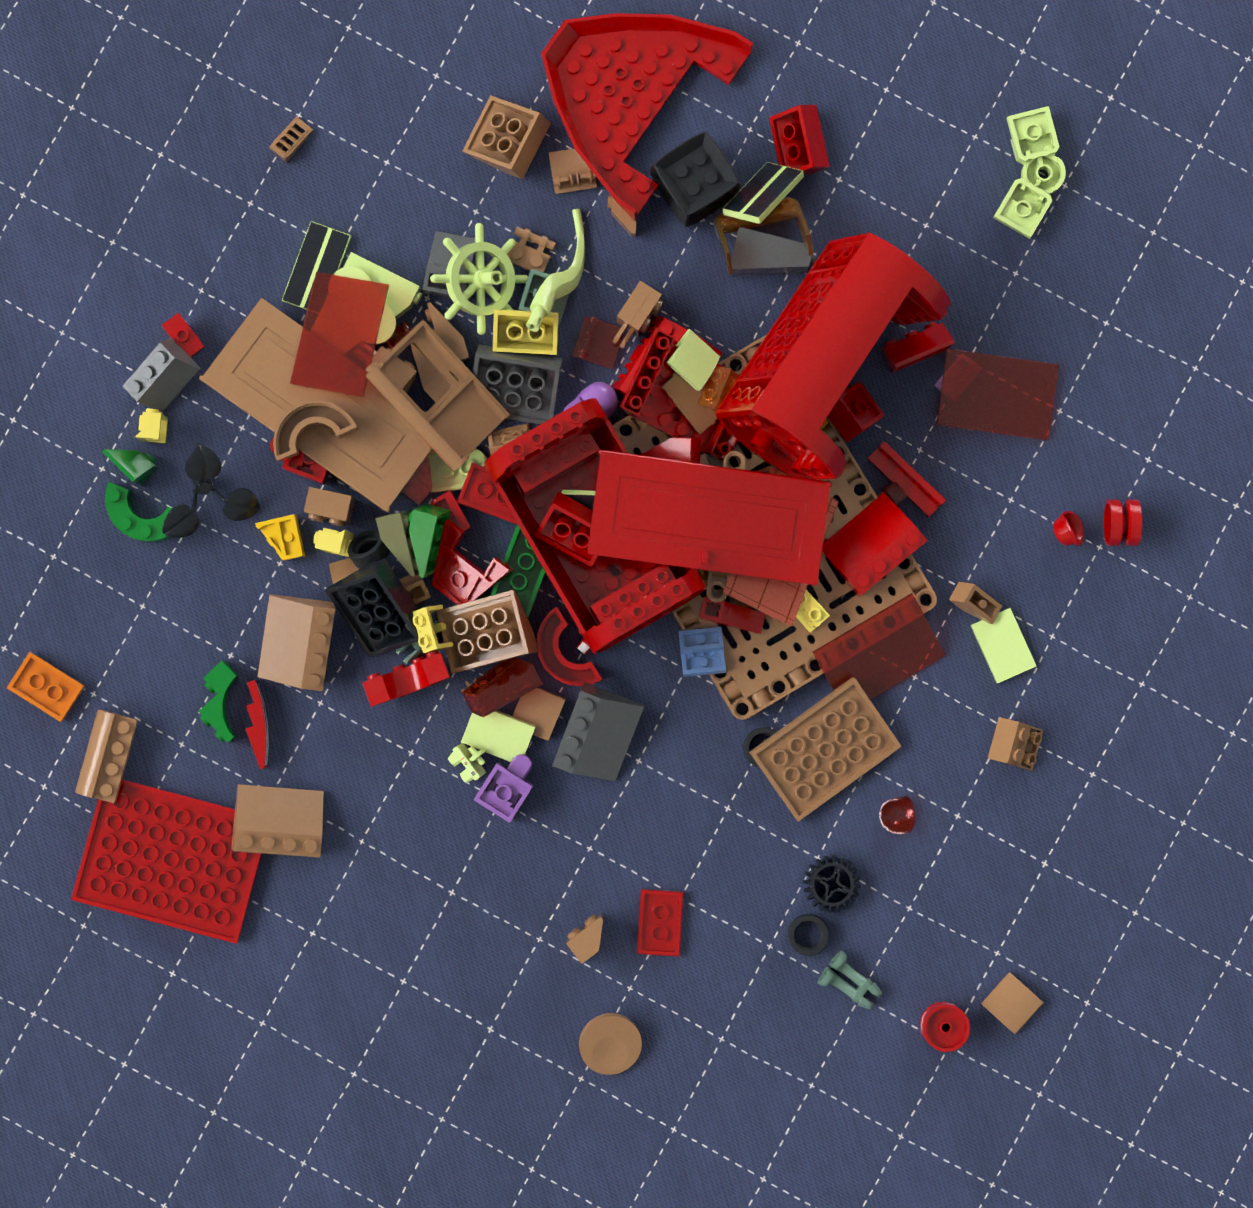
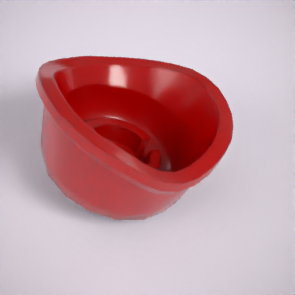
[1053,511,1084,546]

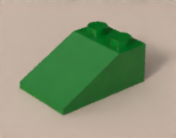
[408,504,451,578]

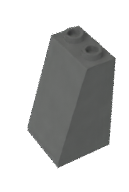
[727,227,816,276]

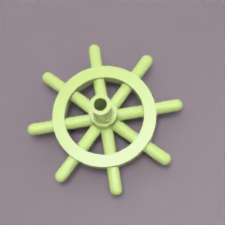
[430,223,528,335]

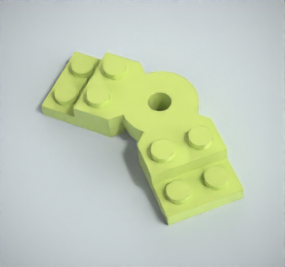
[993,106,1066,239]

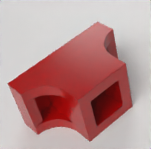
[161,313,205,358]

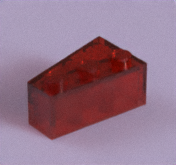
[461,658,543,718]

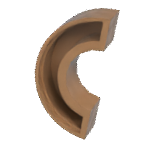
[273,401,359,463]

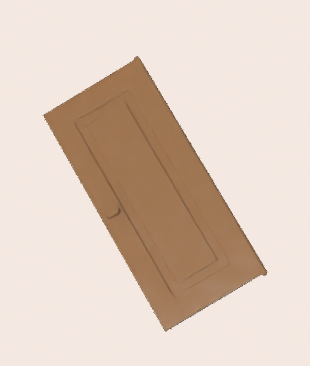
[199,298,432,512]

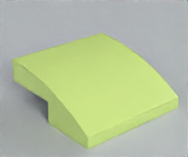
[667,329,720,391]

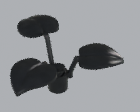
[162,443,260,537]

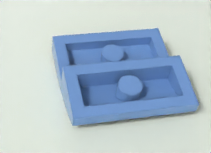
[679,627,726,677]

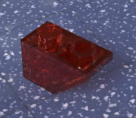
[401,457,432,507]

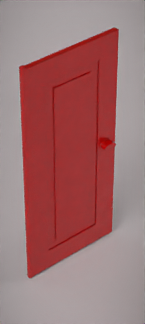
[587,450,832,586]

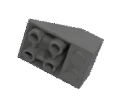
[422,231,475,299]

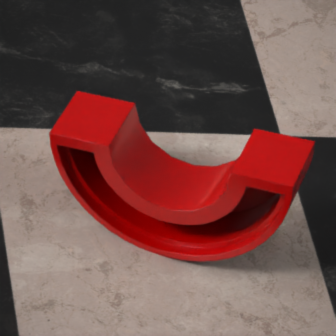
[537,607,603,686]
[362,650,450,707]

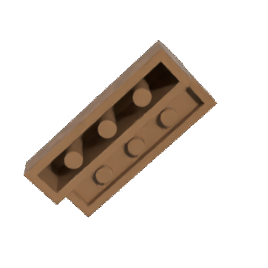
[75,709,139,803]

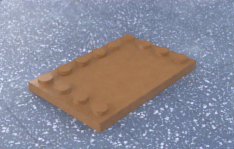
[749,677,902,822]

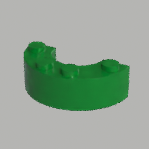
[105,482,173,543]

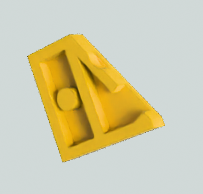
[255,514,305,561]

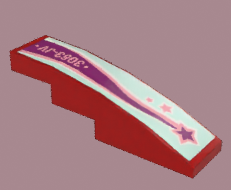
[246,680,269,769]

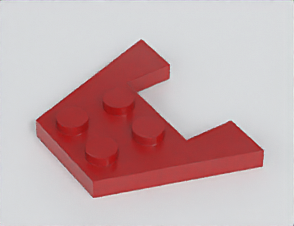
[432,520,513,605]

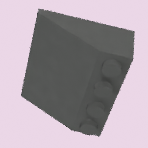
[473,345,563,424]
[552,682,645,781]

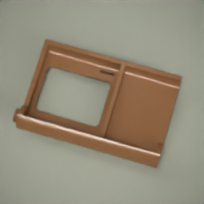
[365,320,510,471]

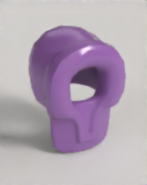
[564,382,618,419]

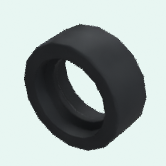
[347,530,390,569]
[743,727,776,767]
[787,914,829,956]

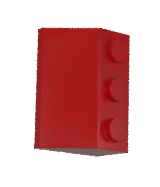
[769,105,830,175]
[881,322,955,373]
[534,491,598,567]

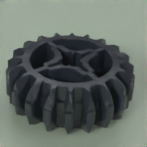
[803,855,861,913]

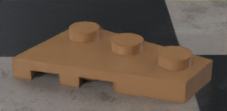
[488,423,530,455]

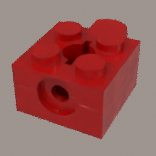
[827,381,885,443]
[270,437,330,485]

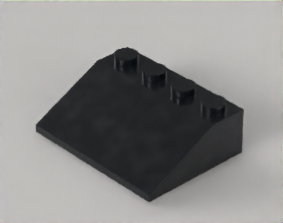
[325,559,419,657]

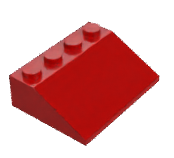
[822,493,928,597]

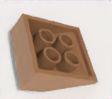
[462,95,551,180]

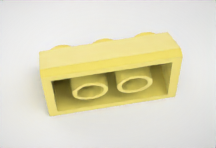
[493,309,559,355]

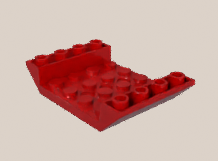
[620,328,740,461]

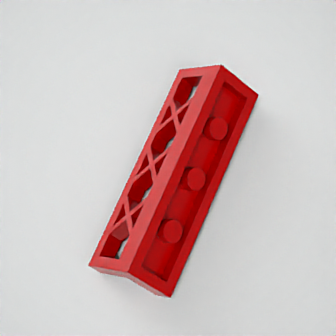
[867,441,946,518]

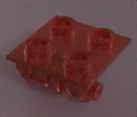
[572,316,624,369]

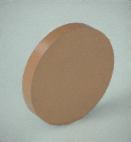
[579,1013,642,1075]

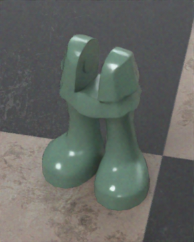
[817,950,882,1009]

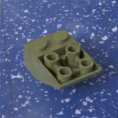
[376,509,419,576]

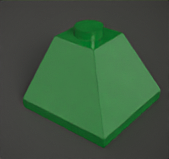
[102,449,158,485]

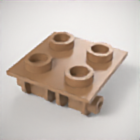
[549,148,597,194]

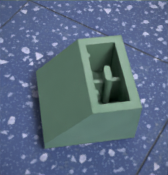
[518,269,570,325]

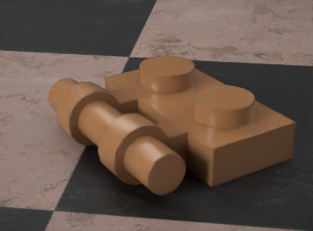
[507,226,556,272]

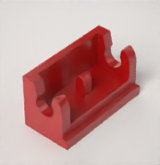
[431,490,472,532]

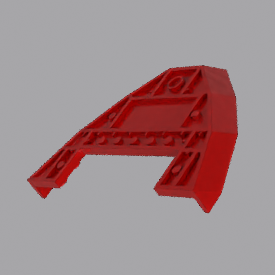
[541,13,753,221]

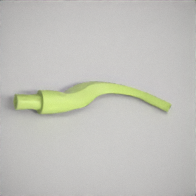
[526,209,585,332]

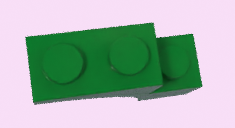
[198,661,239,743]

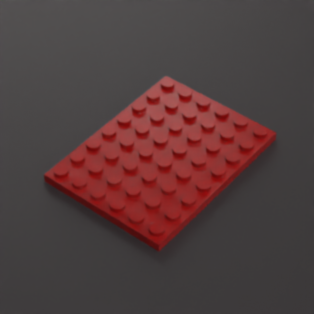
[71,779,262,944]

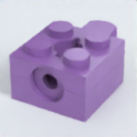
[474,754,534,823]

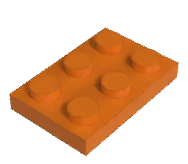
[7,652,85,722]

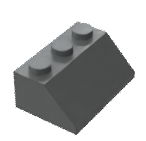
[123,338,201,412]

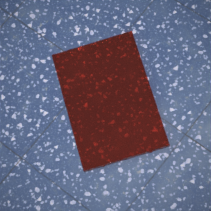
[290,272,389,397]
[936,349,1059,441]
[812,593,945,700]

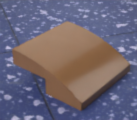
[513,682,566,741]
[981,972,1044,1035]

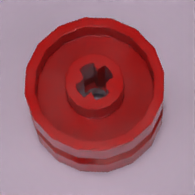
[1103,499,1142,546]
[919,1001,970,1052]

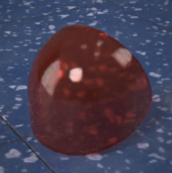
[879,796,915,834]

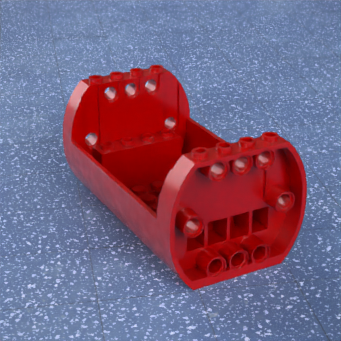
[715,232,951,480]
[484,398,708,655]

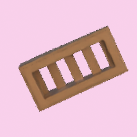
[269,116,313,163]

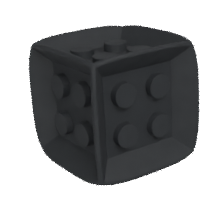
[650,131,741,228]

